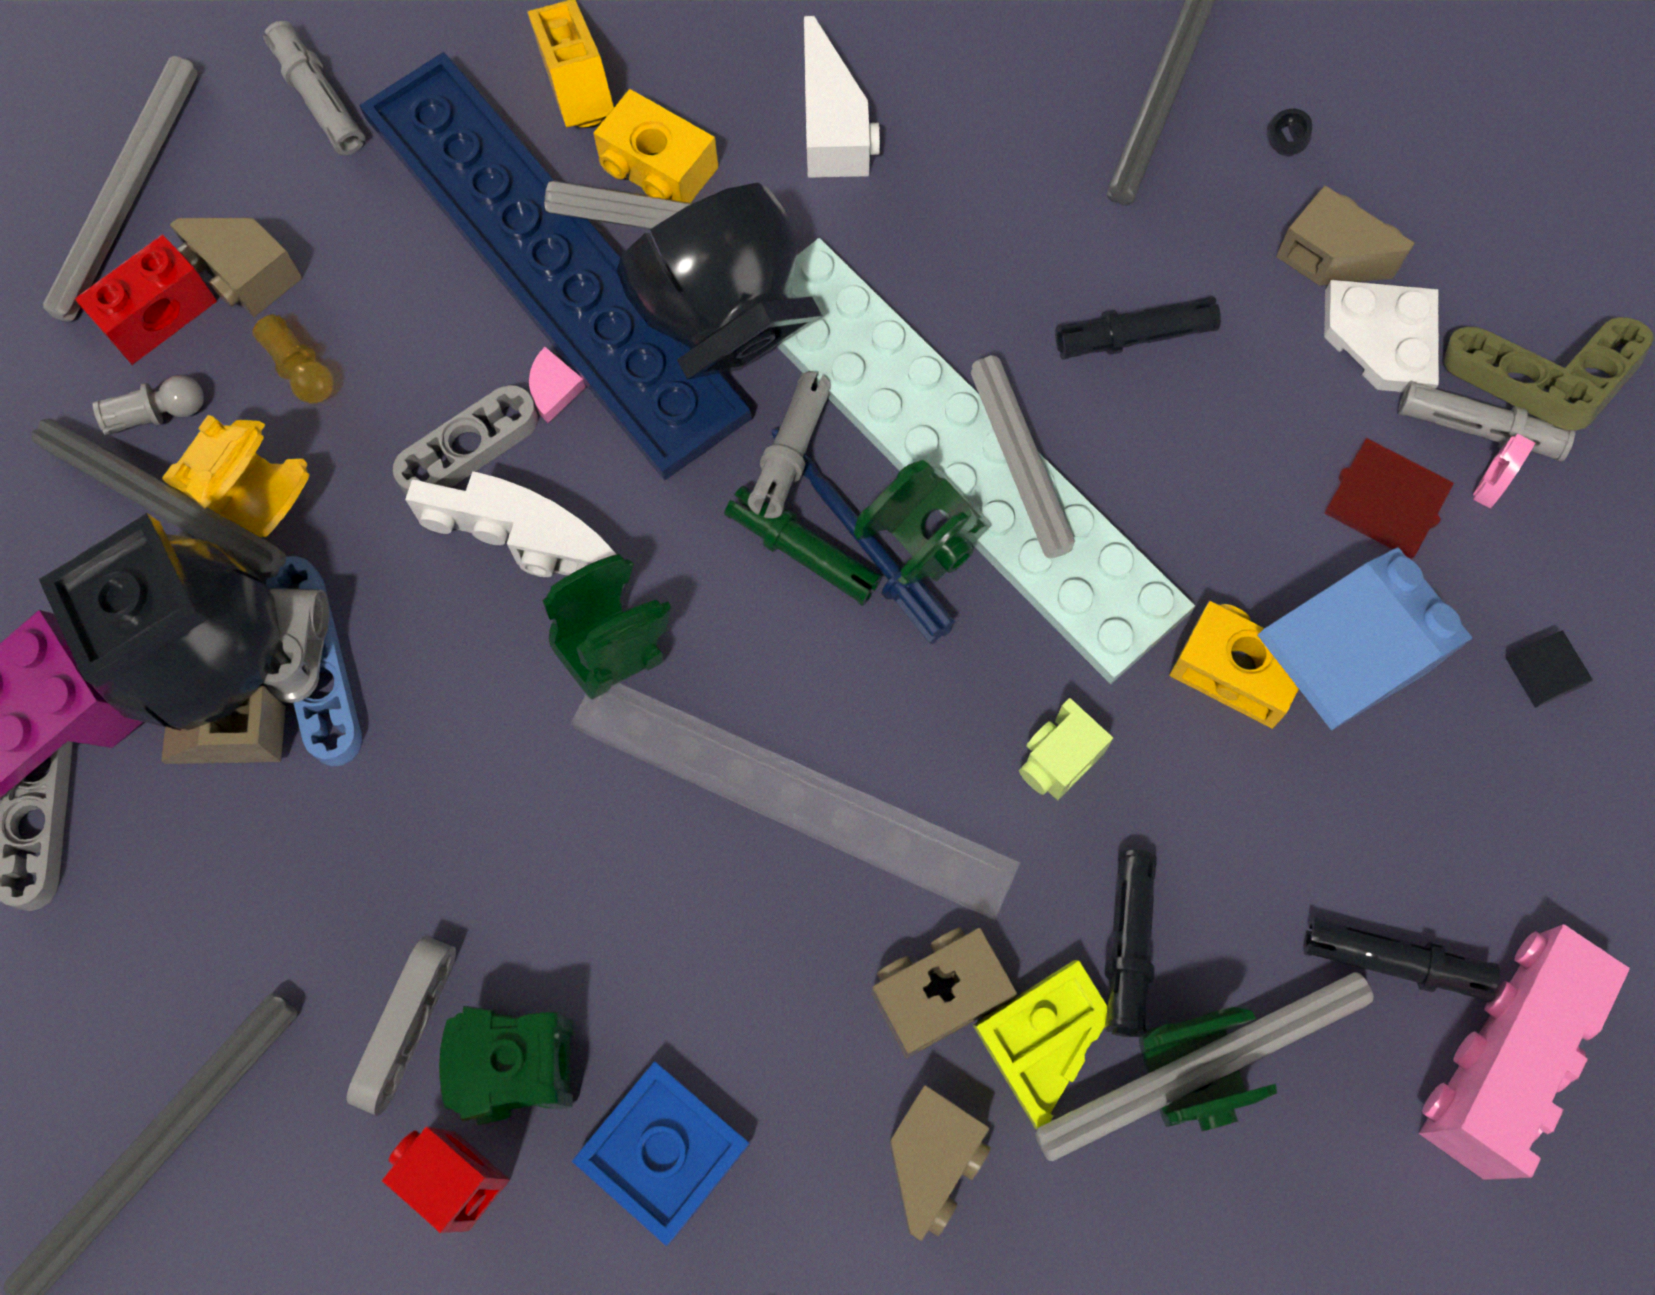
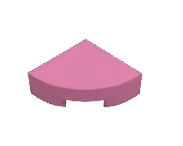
[529,347,586,423]
[1473,433,1535,509]

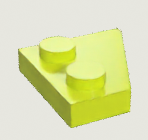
[973,960,1108,1130]

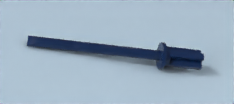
[771,429,955,644]

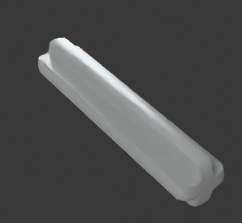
[544,181,693,229]

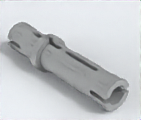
[263,20,365,156]
[748,372,831,518]
[1398,380,1576,462]

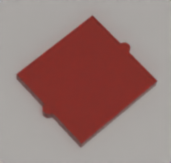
[1324,438,1454,559]

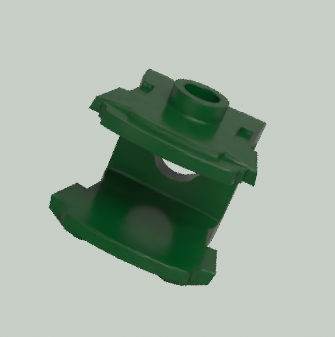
[854,460,992,585]
[542,554,671,699]
[439,1006,573,1126]
[1139,1007,1277,1132]

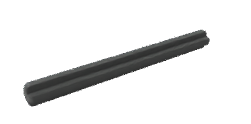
[1107,0,1215,205]
[31,418,286,578]
[3,993,298,1295]

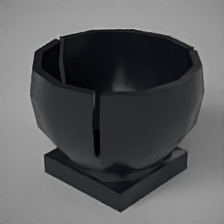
[616,182,822,379]
[38,513,280,731]

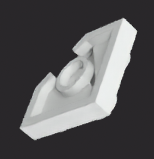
[1324,280,1439,392]

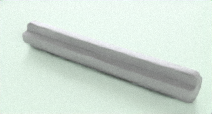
[971,355,1075,558]

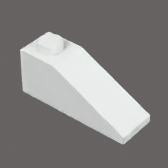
[804,16,879,178]

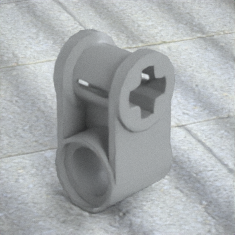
[263,588,330,703]

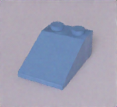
[1257,547,1473,731]

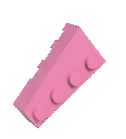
[1418,924,1630,1180]

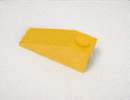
[527,0,614,128]

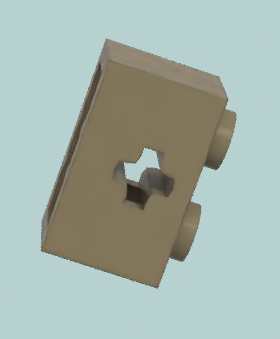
[871,927,1017,1059]

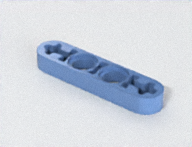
[266,556,362,767]

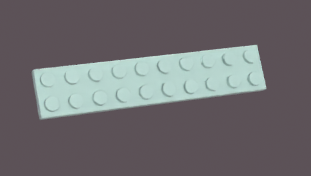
[777,238,1195,684]

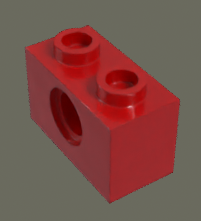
[75,234,217,365]
[381,1126,510,1233]

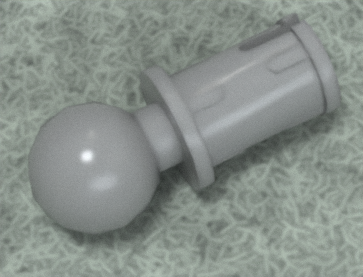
[93,375,204,436]

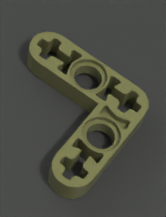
[1443,317,1654,431]

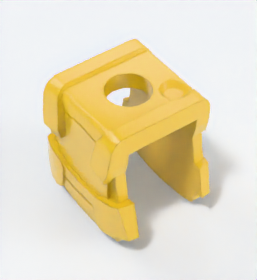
[162,415,310,538]

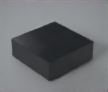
[1506,630,1593,708]

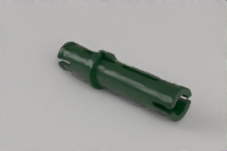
[724,486,882,606]

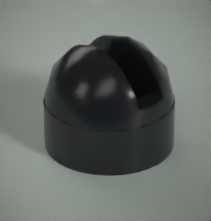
[1269,108,1313,156]

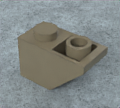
[1276,185,1415,286]
[170,218,302,317]
[161,686,286,764]
[889,1085,991,1241]

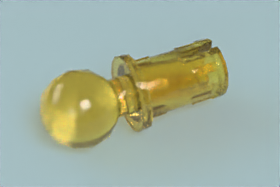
[252,314,334,404]

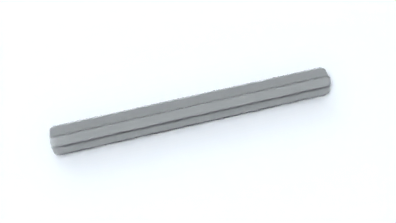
[43,56,198,322]
[1035,973,1374,1161]

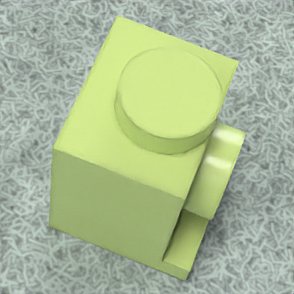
[1019,698,1113,800]

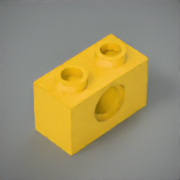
[593,89,719,203]
[1169,601,1299,729]

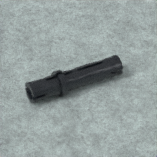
[1055,296,1221,360]
[1104,850,1157,1037]
[1304,916,1500,1003]

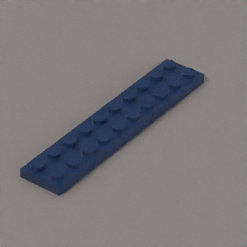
[359,52,751,481]

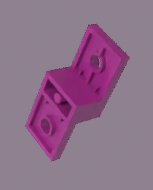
[0,610,143,798]

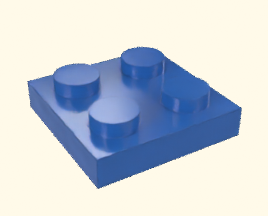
[572,1061,750,1246]

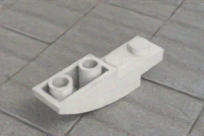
[405,471,625,588]

